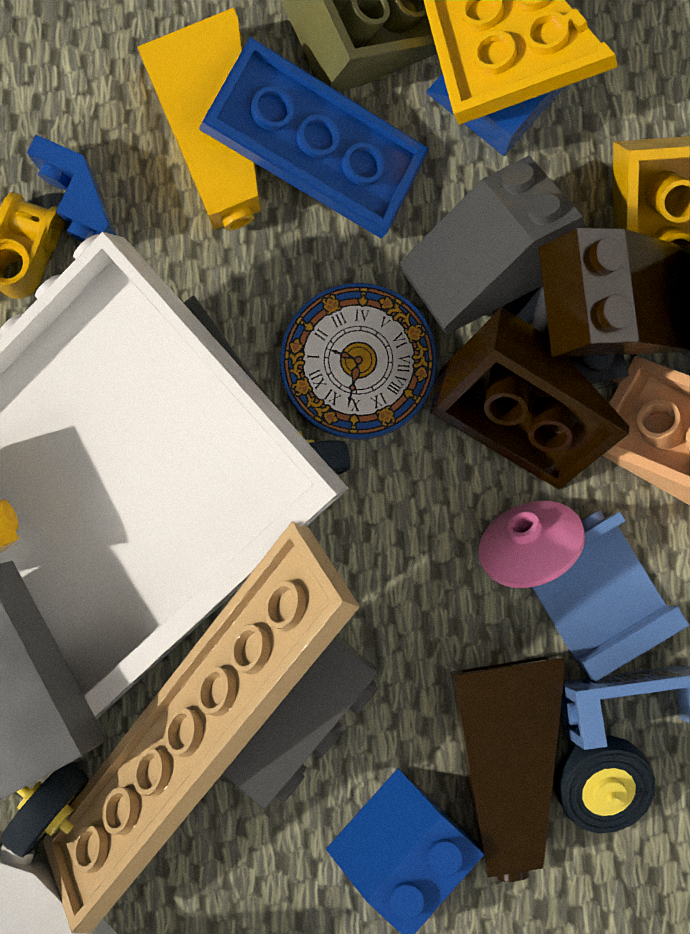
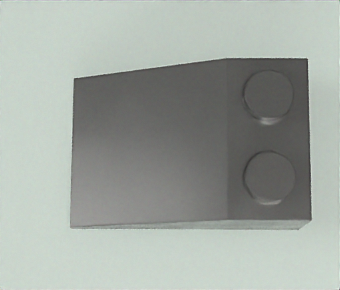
[399,155,585,335]

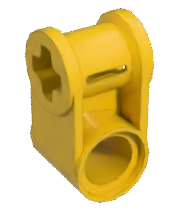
[0,192,65,299]

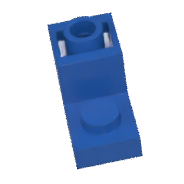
[27,135,116,242]

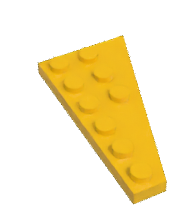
[423,0,618,125]

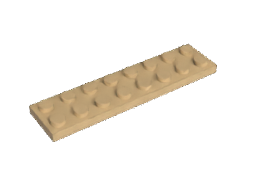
[43,521,360,934]

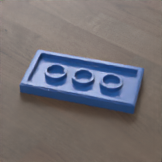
[199,37,430,239]

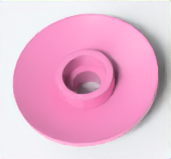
[478,501,585,588]

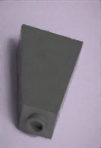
[0,561,107,800]

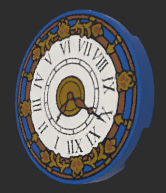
[280,283,437,440]

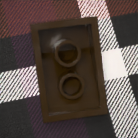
[538,228,690,357]
[430,307,630,490]

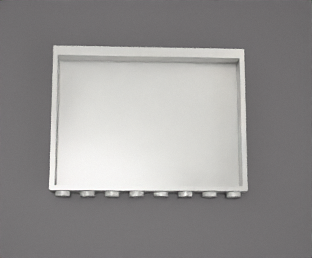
[0,232,349,720]

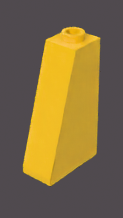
[137,7,261,231]

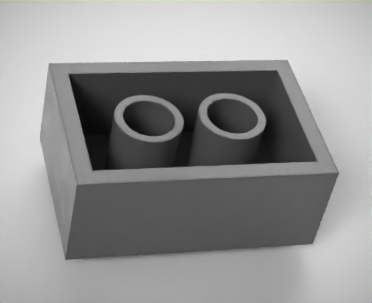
[223,634,378,810]

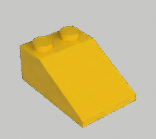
[612,136,690,249]

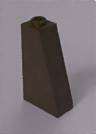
[450,655,565,882]

